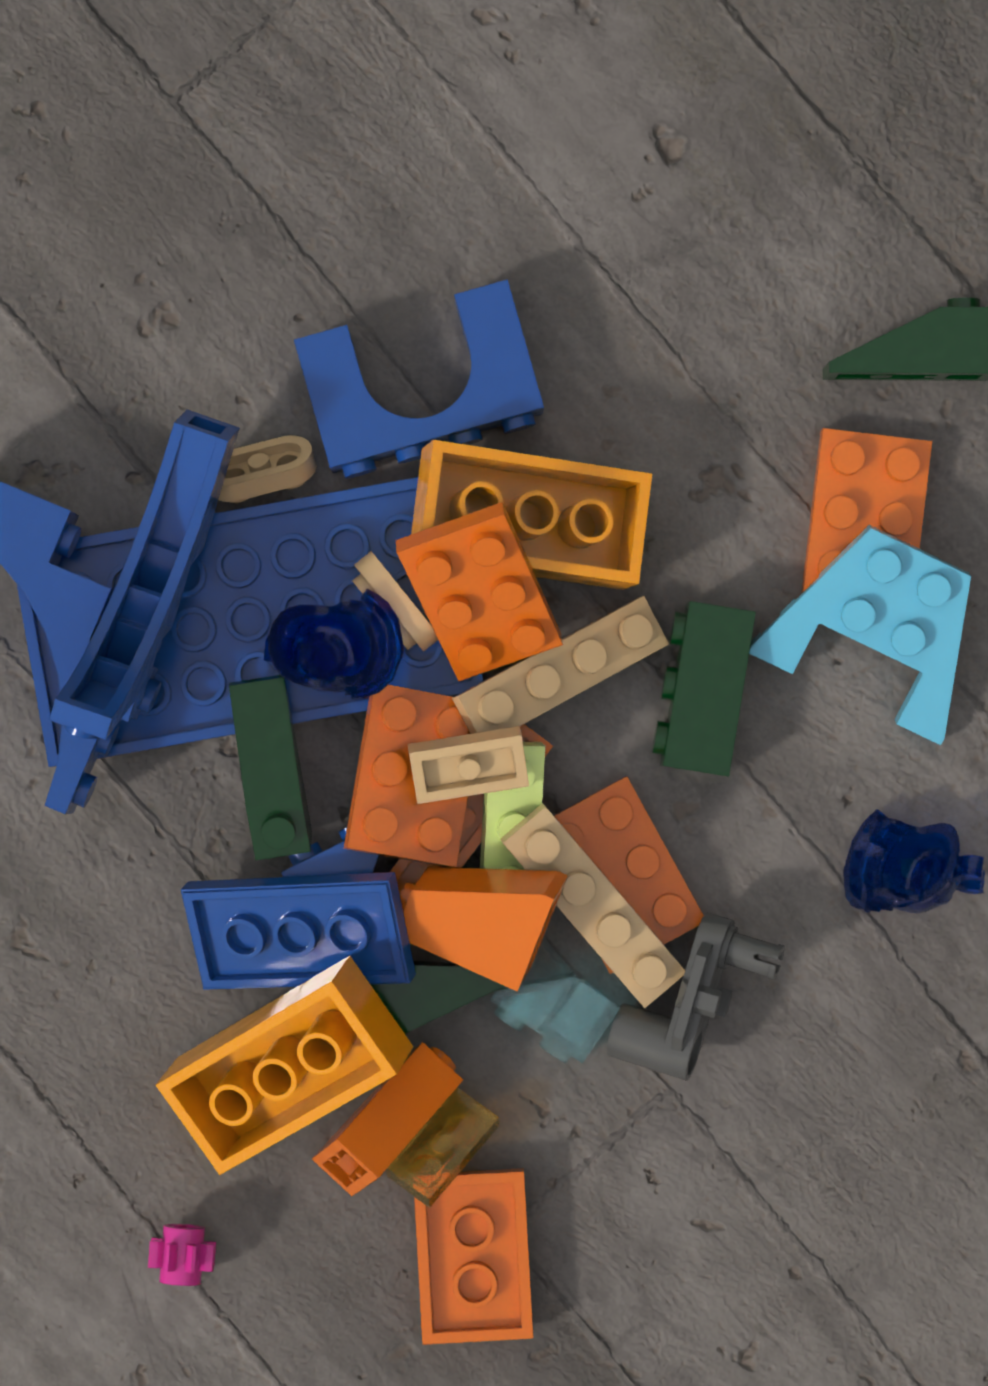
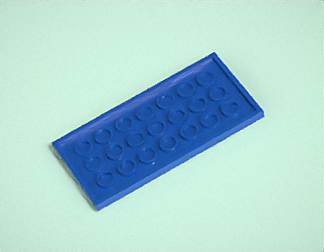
[17,477,483,767]

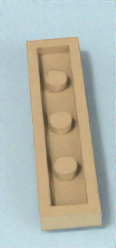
[452,596,669,734]
[500,803,685,1008]

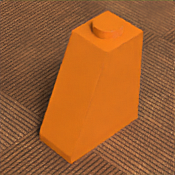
[400,867,568,992]
[312,1042,463,1196]

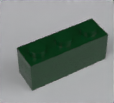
[652,601,756,777]

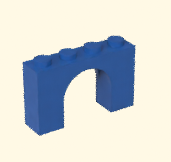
[294,279,544,479]

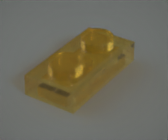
[386,1087,499,1208]

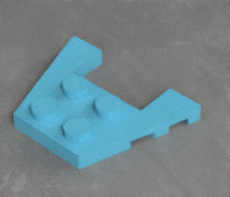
[749,525,971,745]

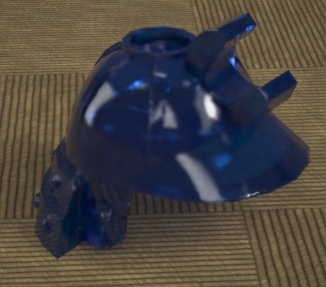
[264,588,404,699]
[843,809,985,914]

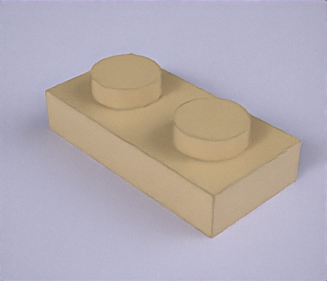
[408,726,529,804]

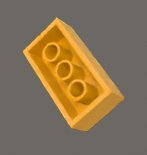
[411,440,652,590]
[156,955,414,1175]

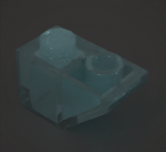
[490,972,620,1063]

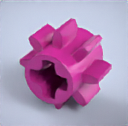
[148,1224,216,1286]

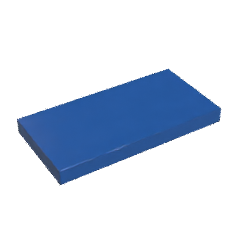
[181,872,416,990]

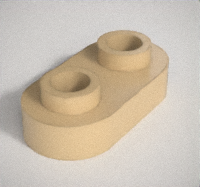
[218,435,317,503]
[352,551,438,652]

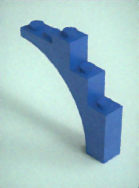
[49,409,240,740]
[0,481,161,814]

